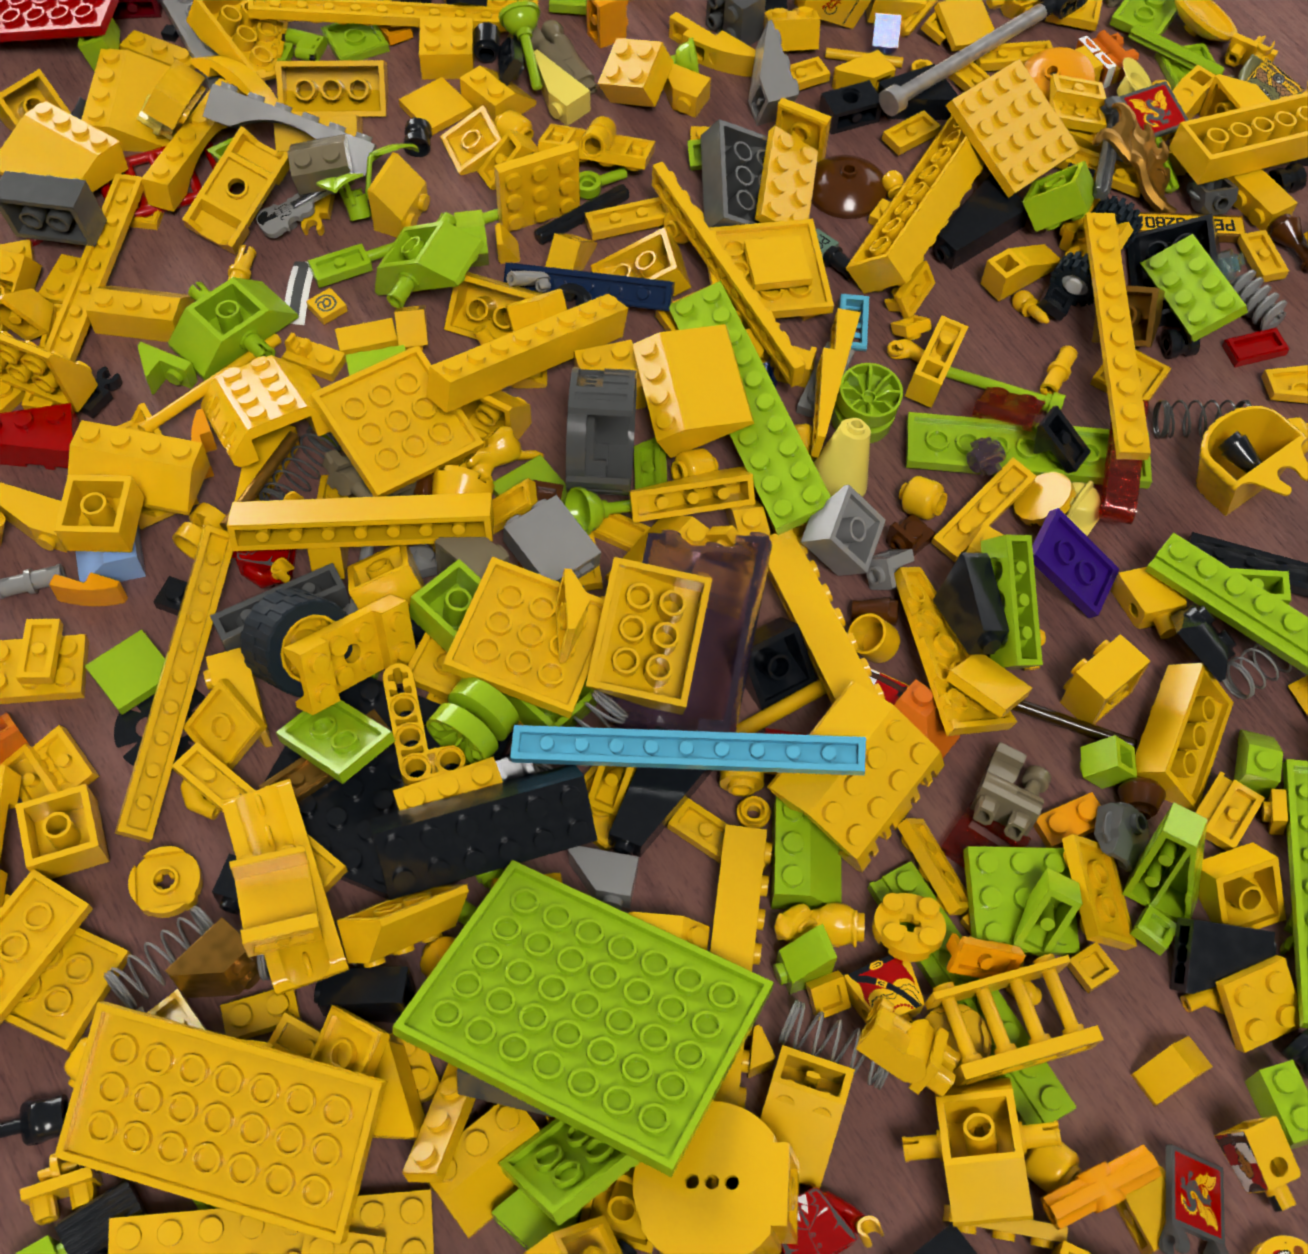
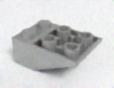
[748,20,799,126]

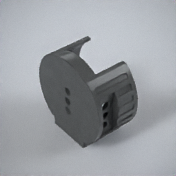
[566,367,637,496]

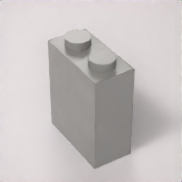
[503,495,602,582]

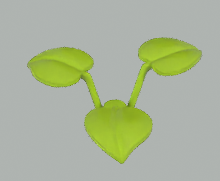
[316,143,419,221]

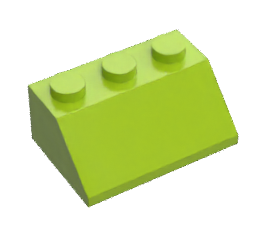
[771,796,842,910]

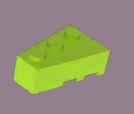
[1122,802,1208,922]

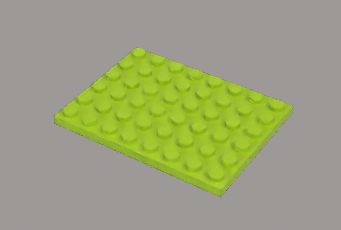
[392,860,774,1177]

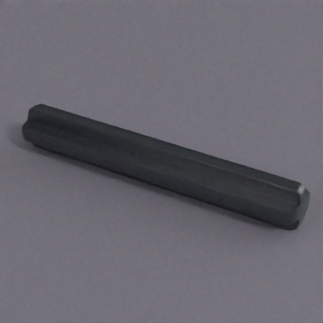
[534,184,630,245]

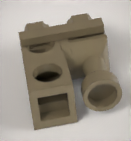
[322,449,417,497]
[970,742,1051,841]

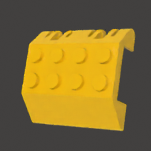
[200,355,331,467]
[767,681,945,873]

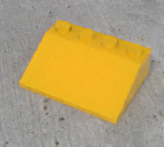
[81,49,171,152]
[0,101,128,193]
[632,324,754,458]
[0,330,98,412]
[585,557,713,715]

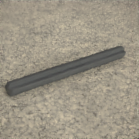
[1093,111,1119,201]

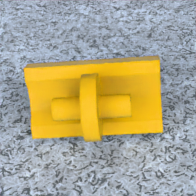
[1224,32,1278,67]
[19,1153,103,1225]

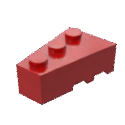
[0,403,80,470]

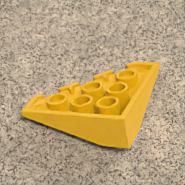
[186,0,288,81]

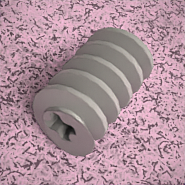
[1230,270,1288,331]

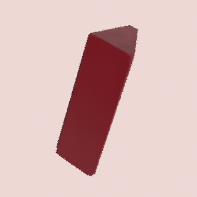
[112,0,163,19]

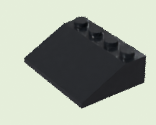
[1127,213,1223,327]

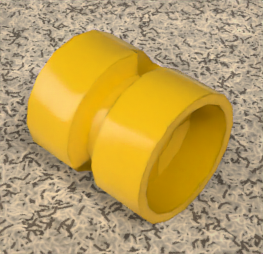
[172,502,228,560]

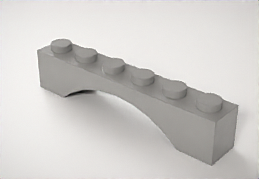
[203,81,377,177]

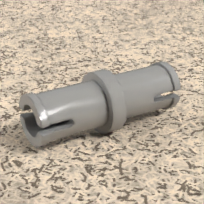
[0,564,66,599]

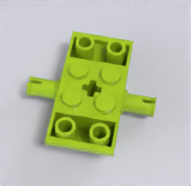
[375,212,484,308]
[168,277,299,381]

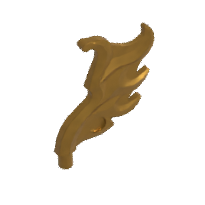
[1092,102,1177,213]

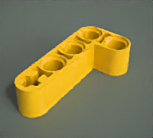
[383,663,467,787]

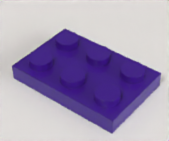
[1032,508,1120,618]

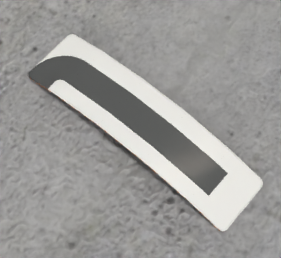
[285,261,313,325]

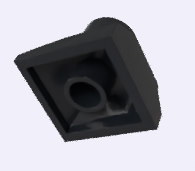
[1171,604,1237,682]

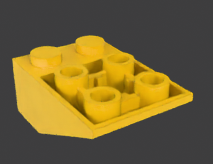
[760,1045,855,1189]

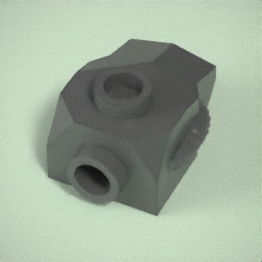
[1186,178,1239,215]
[1094,803,1149,872]

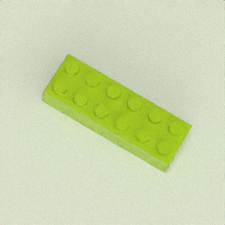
[409,559,597,727]

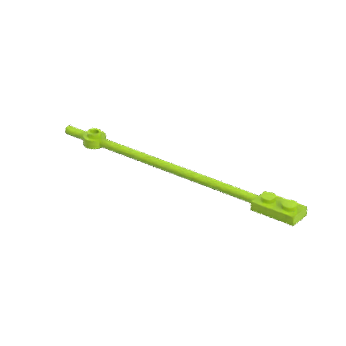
[308,167,627,288]

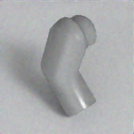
[507,271,551,293]

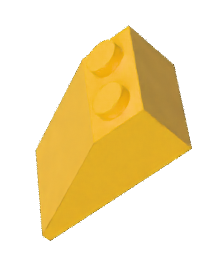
[591,227,691,297]

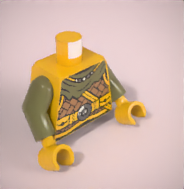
[1238,35,1308,101]

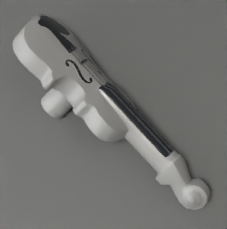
[256,187,344,238]

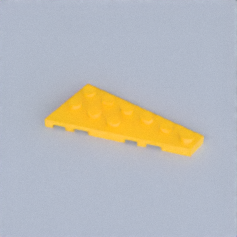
[894,567,1017,736]

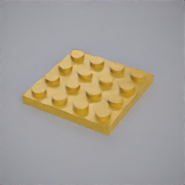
[945,59,1080,198]
[707,218,834,322]
[310,345,484,497]
[442,556,605,719]

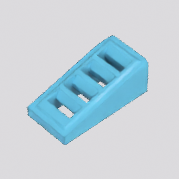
[838,294,869,351]

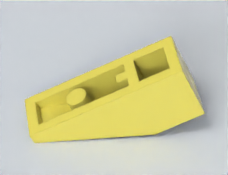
[534,49,591,126]

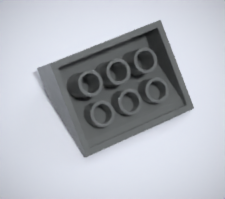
[701,119,768,227]

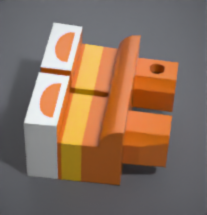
[1075,30,1139,88]

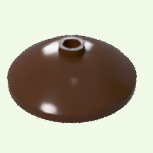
[811,155,887,219]

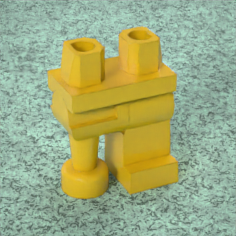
[856,996,961,1097]

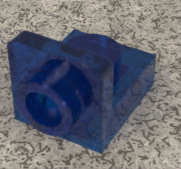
[870,13,902,55]

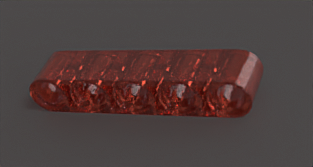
[1099,399,1149,525]

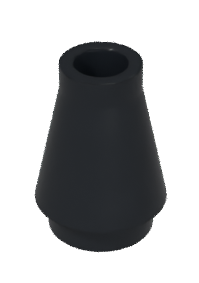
[1218,431,1262,474]

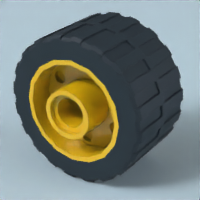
[240,588,352,698]

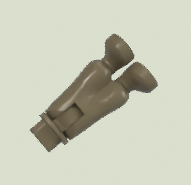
[522,20,598,95]

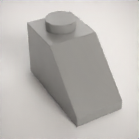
[568,846,639,910]

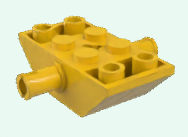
[902,1077,1062,1227]

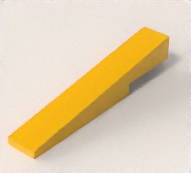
[811,308,861,457]

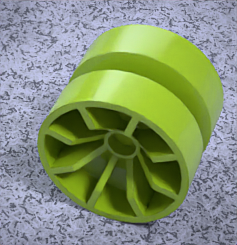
[831,363,903,444]
[426,677,519,765]

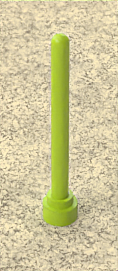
[946,367,1066,413]

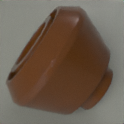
[1118,777,1166,820]

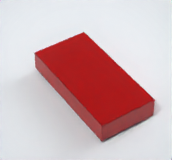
[1222,327,1290,368]

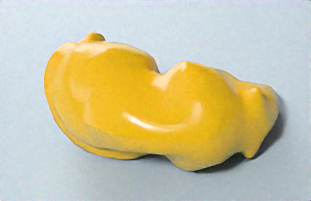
[774,903,865,948]

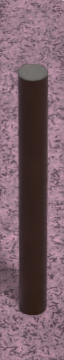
[1012,700,1137,749]

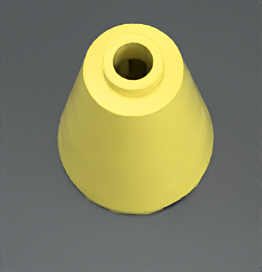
[813,418,871,497]

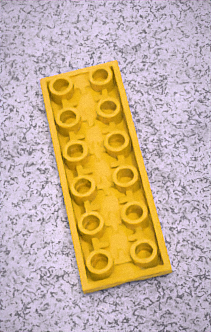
[221,778,349,996]

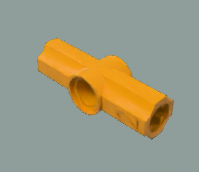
[1040,1145,1162,1230]

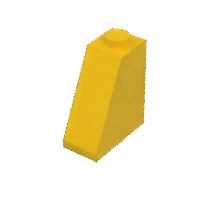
[373,1035,425,1140]

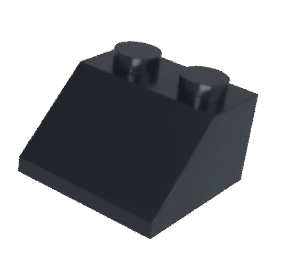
[725,617,817,710]

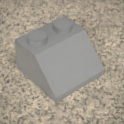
[801,485,886,576]

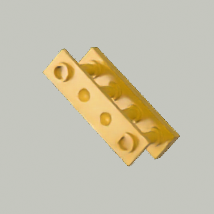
[925,954,1104,1088]

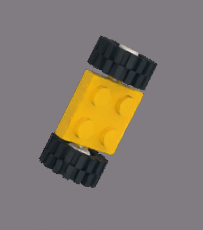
[1050,196,1143,307]

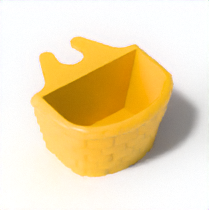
[1196,406,1308,516]

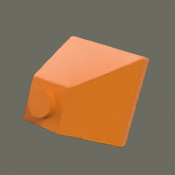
[894,679,960,758]

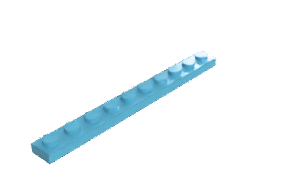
[510,725,866,776]

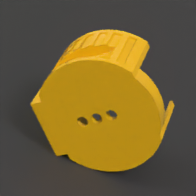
[633,1101,799,1254]

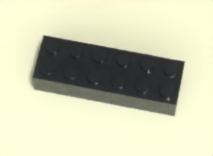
[368,765,598,900]

